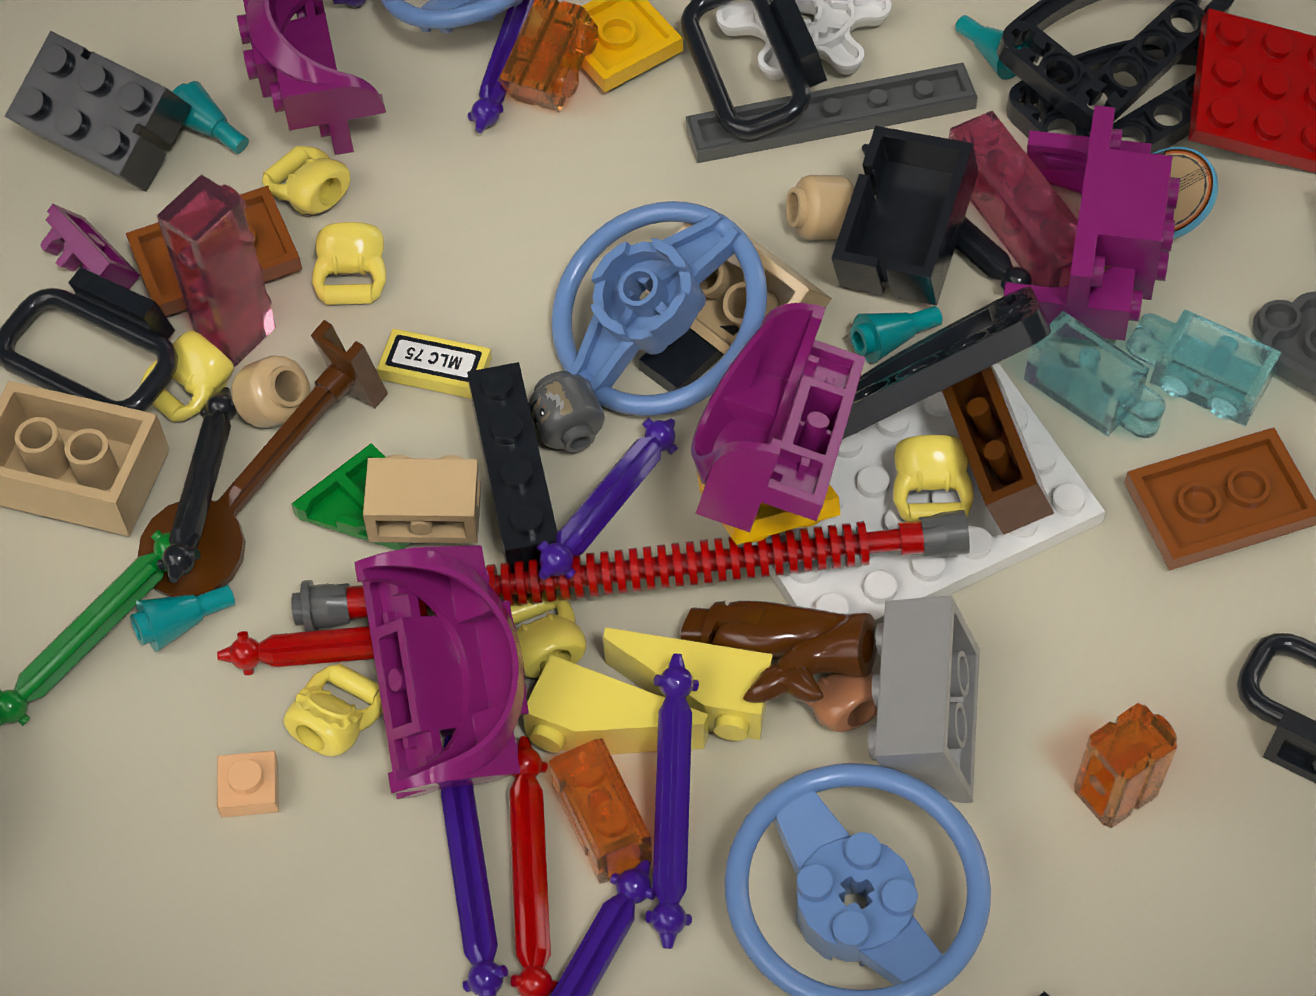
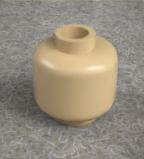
[786,175,854,240]
[232,356,310,428]

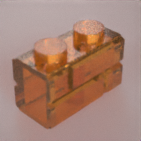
[498,0,598,112]
[1074,703,1177,828]
[549,738,652,884]

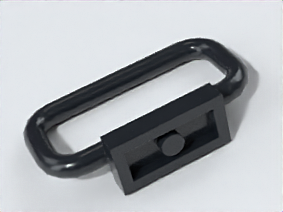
[681,0,827,139]
[0,267,178,411]
[1237,633,1316,783]

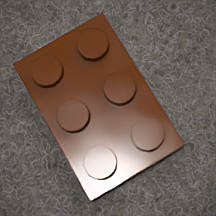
[125,185,302,316]
[1124,427,1316,571]

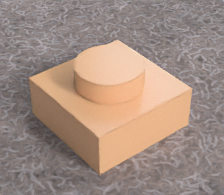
[217,750,279,818]

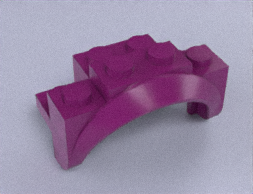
[237,0,386,155]
[691,303,866,533]
[354,545,529,799]

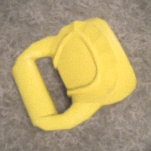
[262,146,351,215]
[312,222,386,305]
[140,330,234,422]
[893,435,974,522]
[511,591,587,679]
[283,663,383,757]

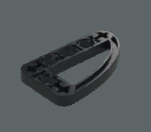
[997,0,1234,131]
[1006,39,1199,154]
[842,286,1051,440]

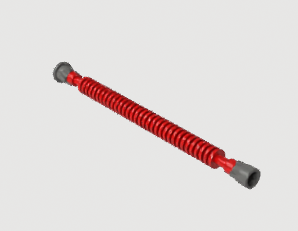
[291,510,970,632]

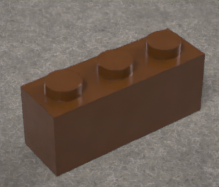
[942,366,1054,535]

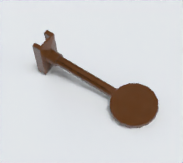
[138,320,388,597]

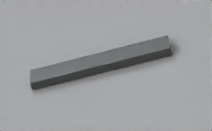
[686,62,978,163]

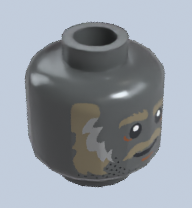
[528,371,605,452]

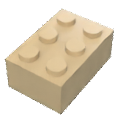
[0,380,169,537]

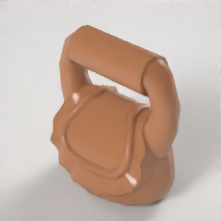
[804,670,878,732]

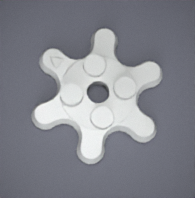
[716,0,892,80]

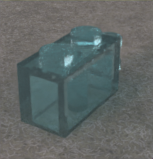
[1126,309,1282,427]
[1024,311,1166,438]

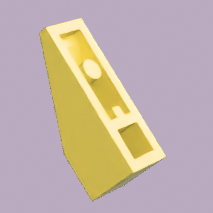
[603,627,773,741]
[523,655,708,756]

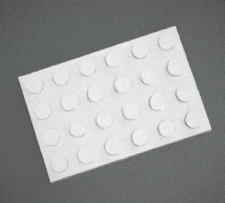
[752,363,1105,626]

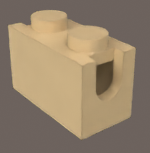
[363,454,481,543]

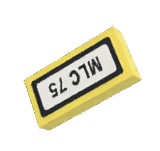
[377,328,492,399]

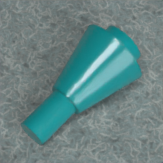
[955,15,1029,80]
[172,81,249,154]
[850,306,943,363]
[130,585,235,652]

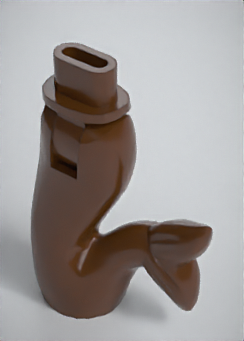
[681,601,877,703]

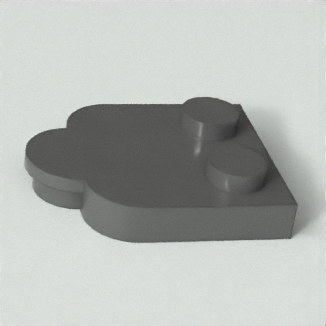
[1252,292,1316,396]

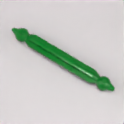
[0,529,171,726]

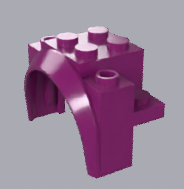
[1003,105,1180,341]

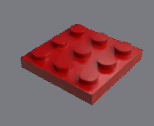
[1188,8,1316,173]

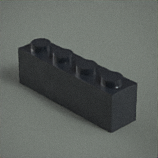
[467,362,558,573]

